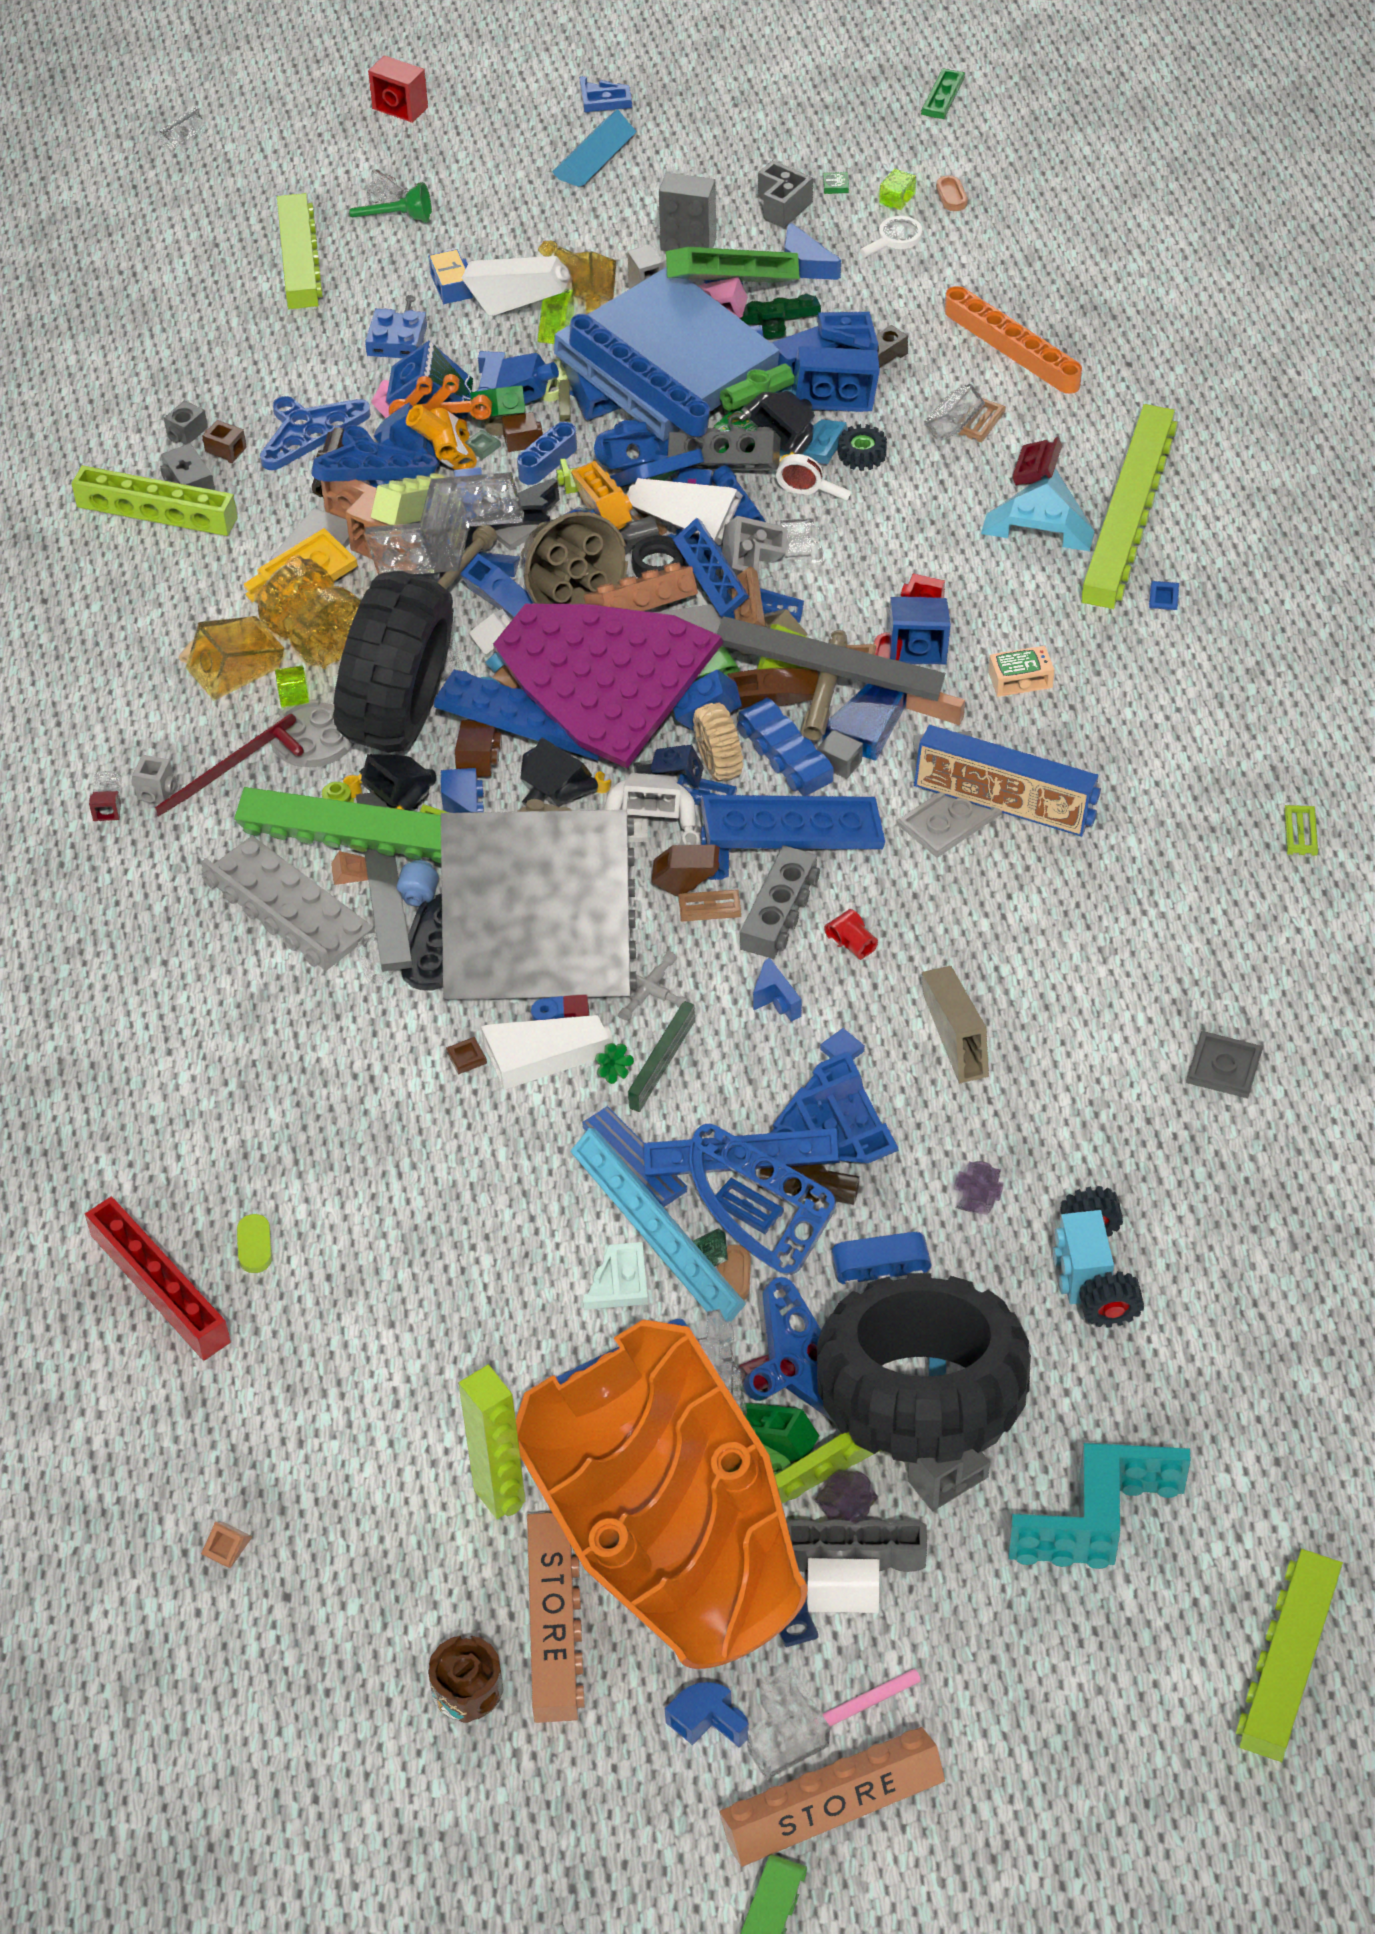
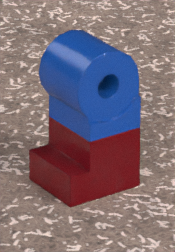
[531,994,590,1021]

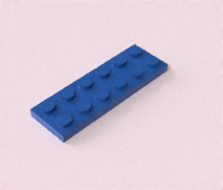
[434,669,600,760]
[700,795,886,849]

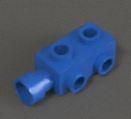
[712,466,766,522]

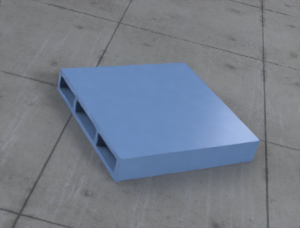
[554,267,780,441]

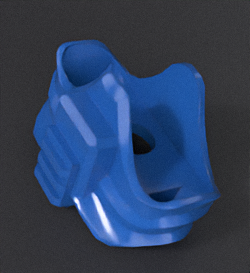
[594,420,669,471]

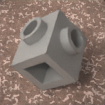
[131,755,177,804]

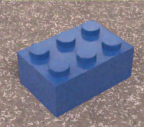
[792,346,880,412]

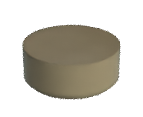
[484,416,504,436]

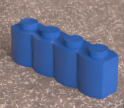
[737,698,834,796]

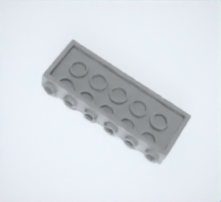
[201,836,375,971]

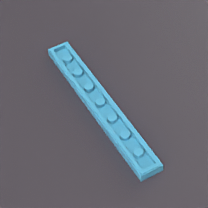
[570,1127,746,1328]

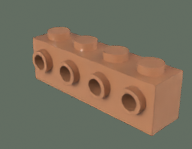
[584,563,698,611]

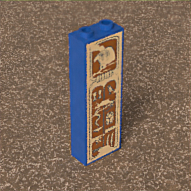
[914,724,1101,837]

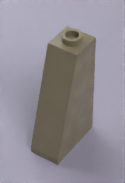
[922,965,989,1084]

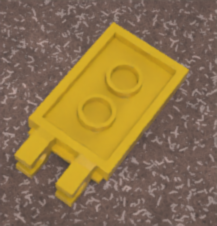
[243,528,358,617]

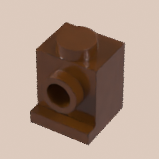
[202,420,247,463]

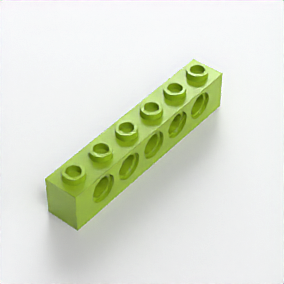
[71,465,238,536]

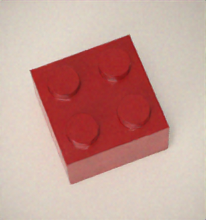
[368,55,428,123]

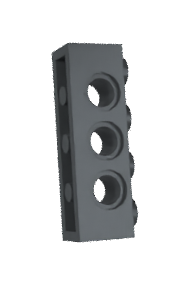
[668,427,781,471]
[740,845,820,959]

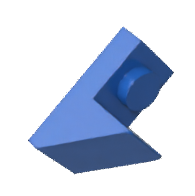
[753,958,802,1021]

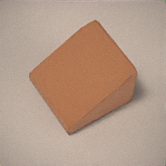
[331,851,368,885]
[201,1522,253,1568]

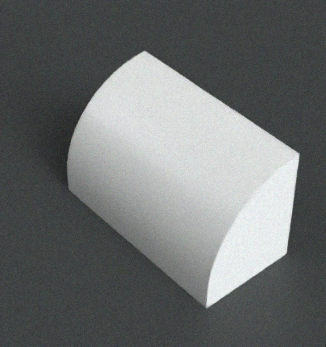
[808,1558,879,1613]

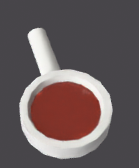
[776,454,851,501]

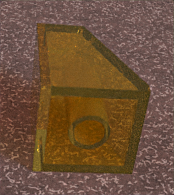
[186,616,285,701]

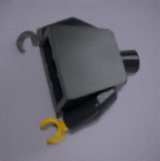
[728,390,815,474]

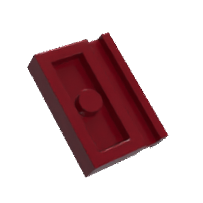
[1012,437,1062,486]

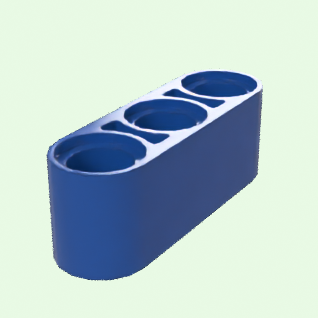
[517,422,577,485]
[831,1232,932,1284]

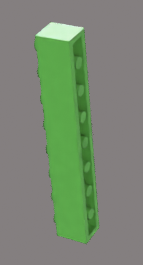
[234,787,441,863]

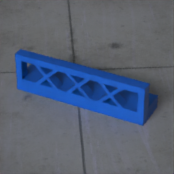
[673,517,749,618]

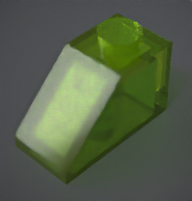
[537,289,574,344]

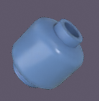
[397,860,439,906]

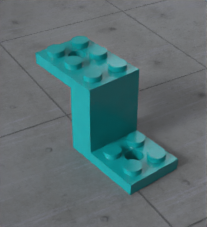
[1009,1443,1191,1569]

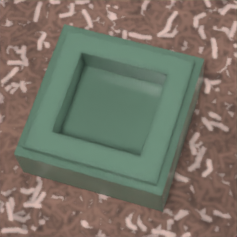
[465,430,501,460]

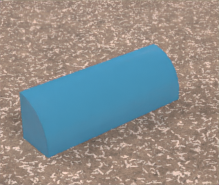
[552,109,637,187]

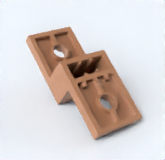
[321,479,422,574]

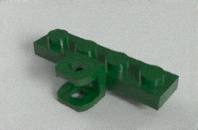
[739,294,821,339]

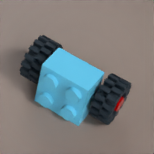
[1053,1186,1144,1328]

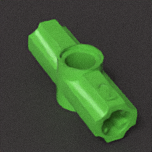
[719,363,795,412]

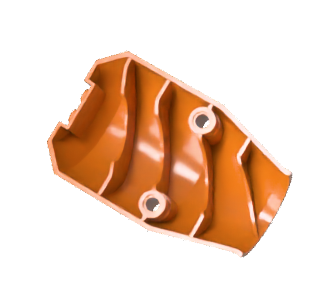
[516,1319,808,1669]

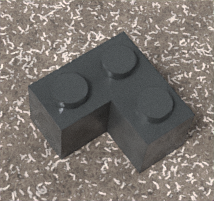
[758,160,813,228]
[908,1449,990,1512]

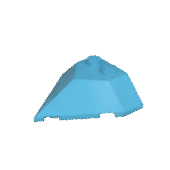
[981,468,1095,552]

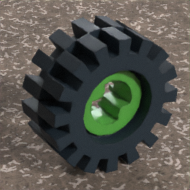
[838,424,887,471]

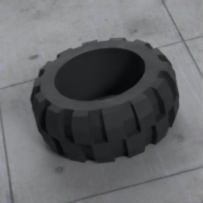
[333,570,454,753]
[817,1273,1031,1463]

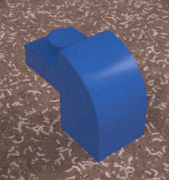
[665,1682,749,1748]

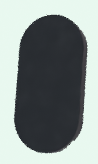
[400,893,443,991]

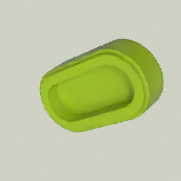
[237,1214,272,1273]

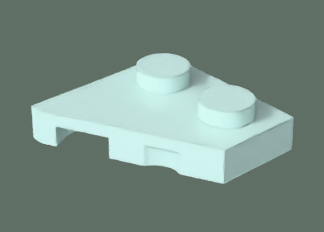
[583,1242,648,1310]

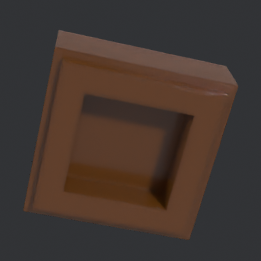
[446,1037,487,1075]

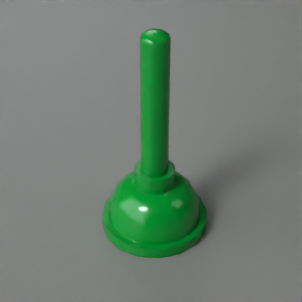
[349,182,432,223]

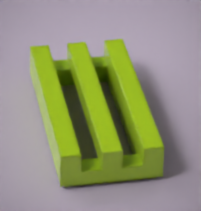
[1284,805,1318,856]

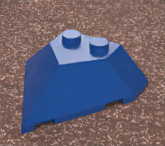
[770,1051,899,1163]

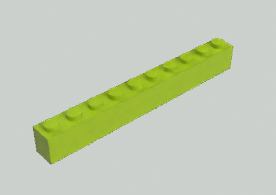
[1081,404,1178,609]

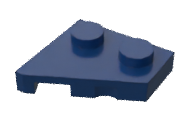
[579,76,632,112]
[817,311,878,350]

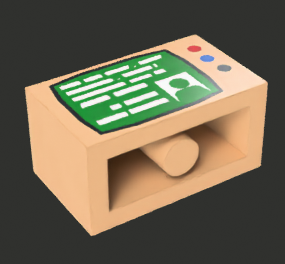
[988,646,1054,697]

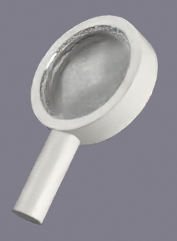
[859,216,922,257]

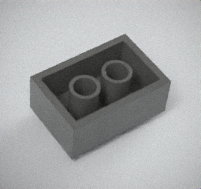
[659,172,717,251]

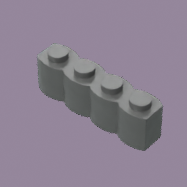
[787,1519,927,1572]

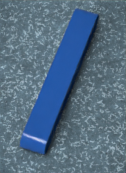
[569,314,710,437]

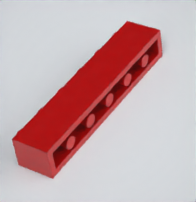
[85,1196,231,1361]

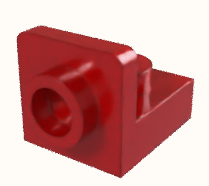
[901,573,945,598]

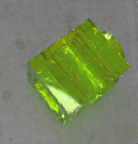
[879,168,916,210]
[275,665,309,707]

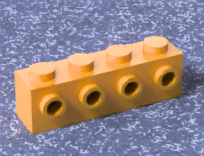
[570,461,633,530]

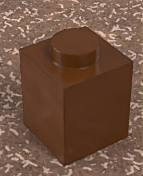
[501,412,543,452]

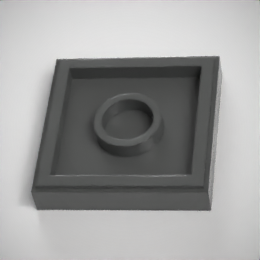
[1186,1031,1263,1099]

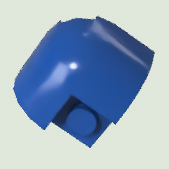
[374,402,440,469]

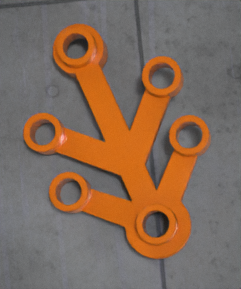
[389,374,492,436]

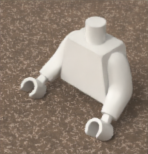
[604,773,700,845]

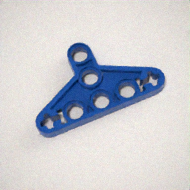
[260,396,371,470]
[311,425,438,482]
[744,1277,831,1420]

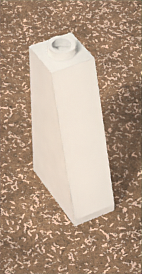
[462,256,571,316]
[627,478,743,546]
[481,1015,613,1090]

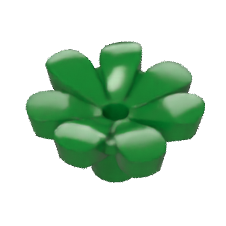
[595,1043,634,1084]

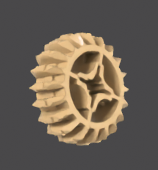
[693,702,743,782]

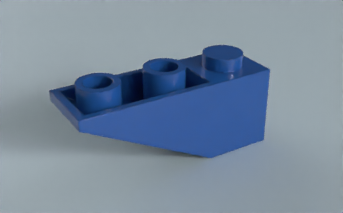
[460,554,534,619]

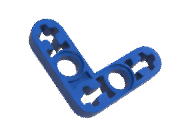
[610,448,705,487]

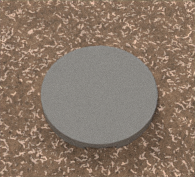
[270,699,354,767]

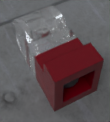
[89,770,122,821]

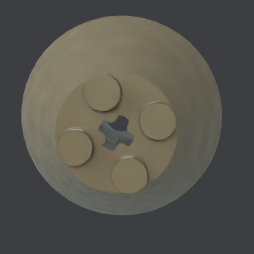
[521,511,628,604]

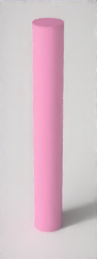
[819,1669,921,1729]

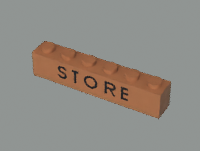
[527,1513,585,1723]
[719,1727,945,1867]

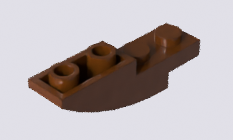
[728,668,819,709]

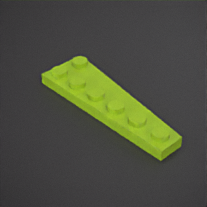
[775,1432,881,1504]

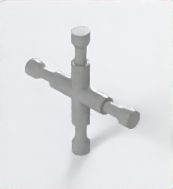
[618,951,690,1021]

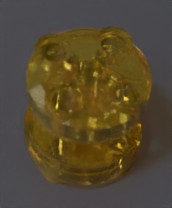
[254,555,361,669]

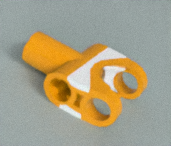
[406,405,477,470]

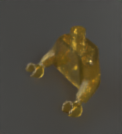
[538,240,616,314]

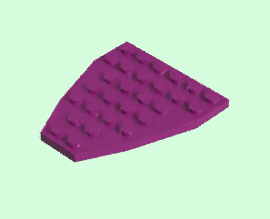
[493,604,723,768]

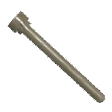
[438,524,497,589]

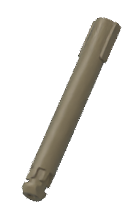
[801,630,847,740]

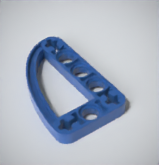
[689,1123,836,1275]

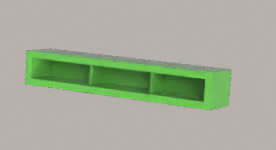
[666,247,800,283]

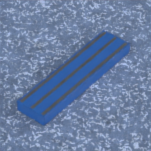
[582,1106,687,1208]

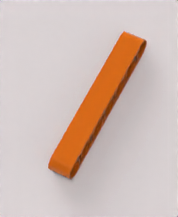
[945,286,1082,394]

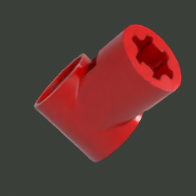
[824,909,878,960]

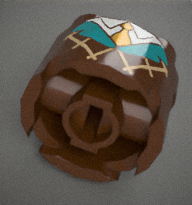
[428,1636,504,1723]

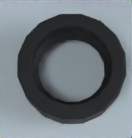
[632,535,684,578]

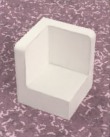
[469,609,511,654]

